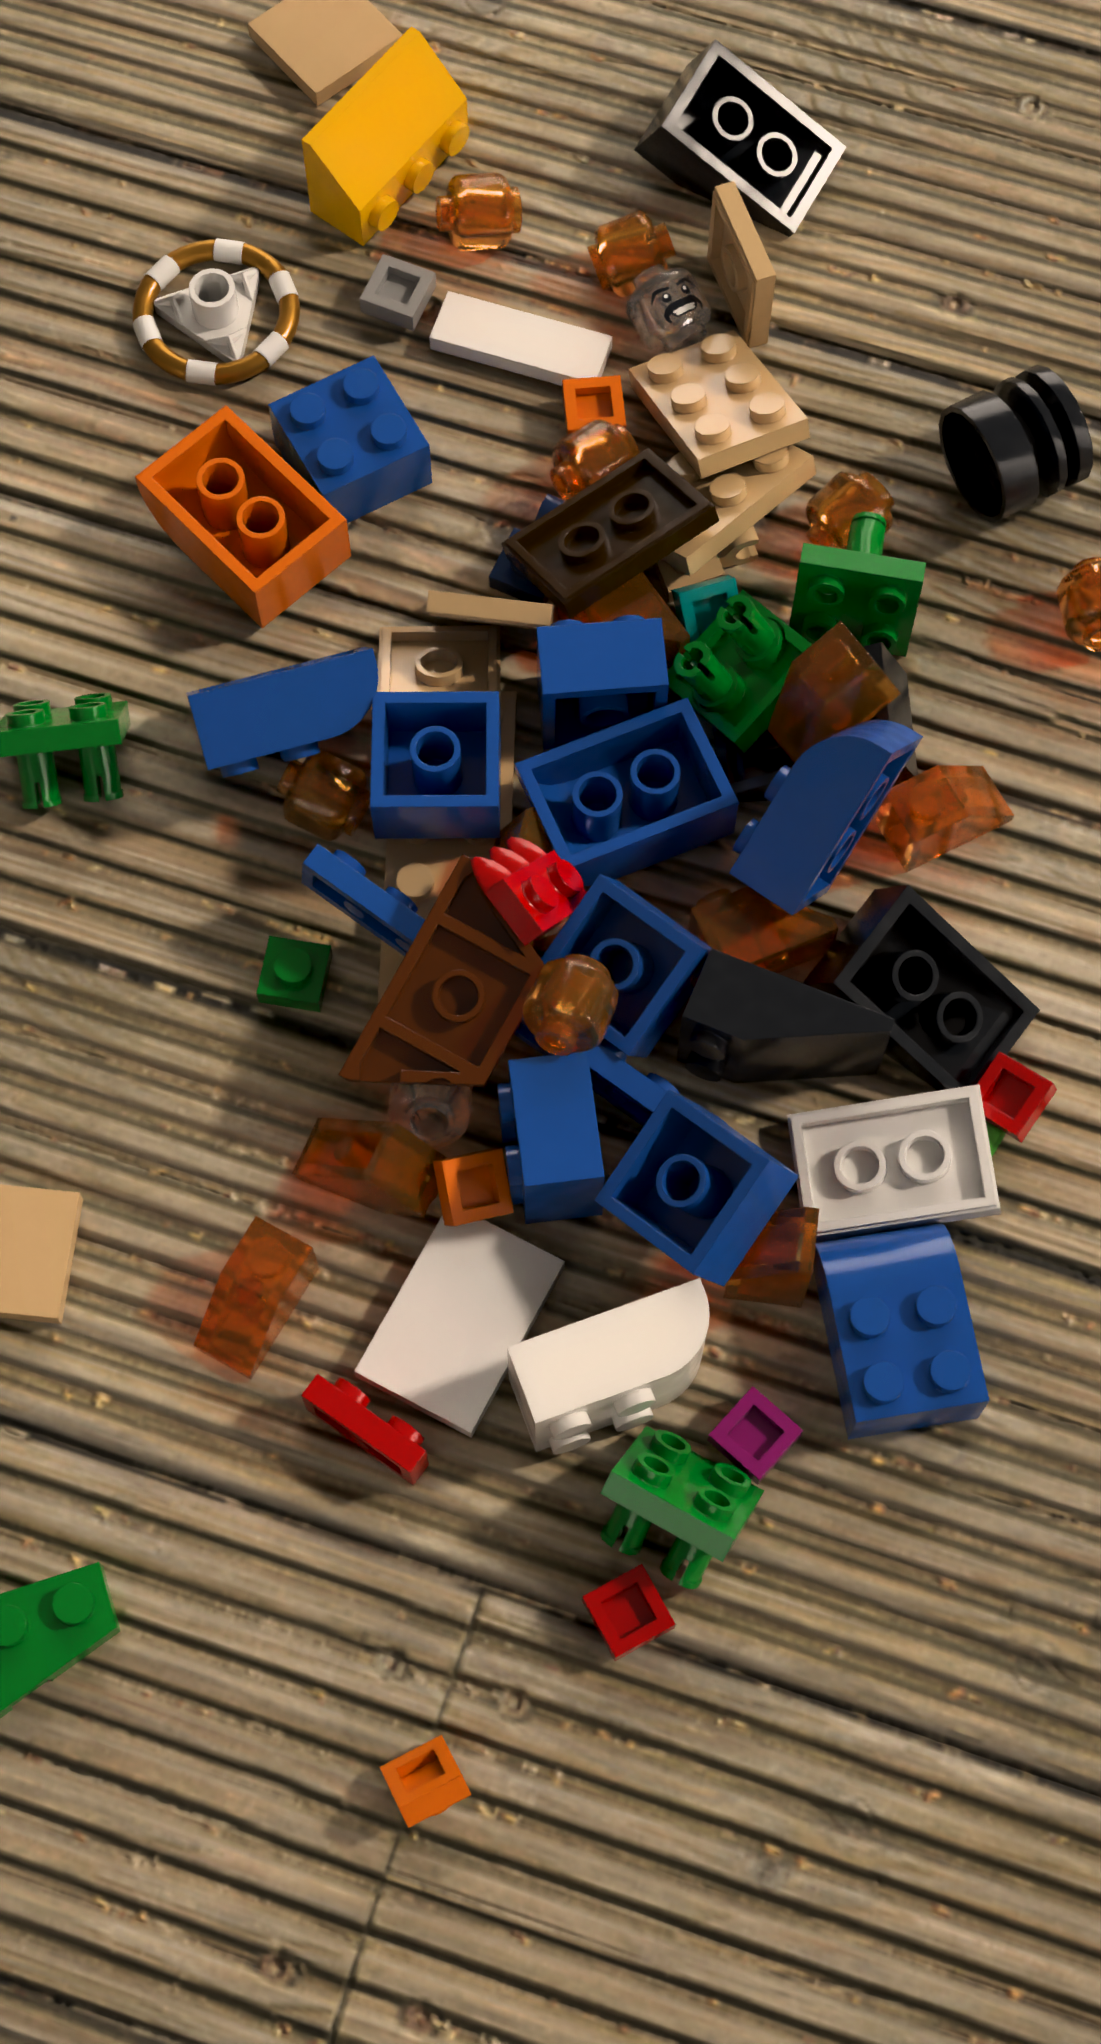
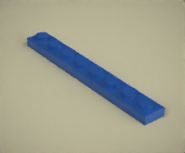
[301,844,728,1126]

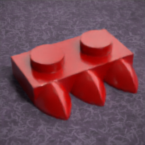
[470,837,587,946]

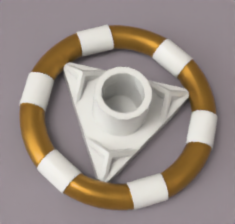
[132,238,300,386]

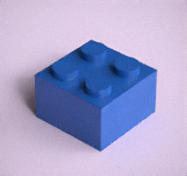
[268,355,432,523]
[537,615,669,750]
[370,691,501,839]
[539,874,711,1058]
[497,1051,605,1224]
[594,1089,799,1286]

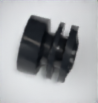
[939,365,1093,523]

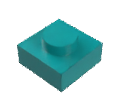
[671,575,738,647]

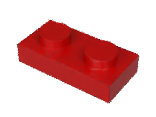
[301,1374,429,1486]

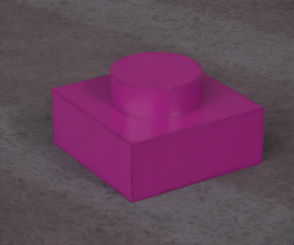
[707,1386,804,1485]

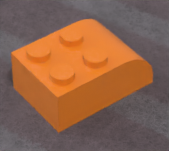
[135,405,351,629]

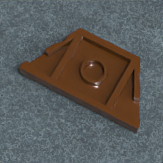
[338,854,549,1087]

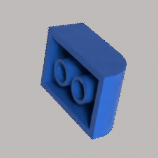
[186,647,378,778]
[515,697,739,886]
[729,720,923,915]
[809,1223,990,1440]

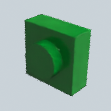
[256,936,333,1012]

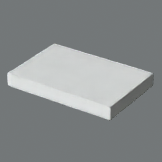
[787,1084,1001,1244]
[354,1215,565,1438]

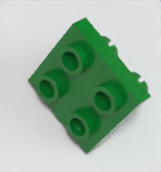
[789,512,926,657]
[667,590,829,753]
[0,693,131,809]
[600,1426,764,1589]

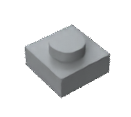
[360,254,436,331]

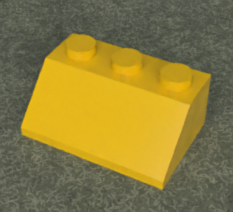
[301,26,470,246]

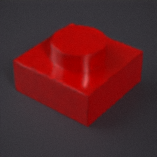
[977,1051,1057,1143]
[582,1564,676,1661]

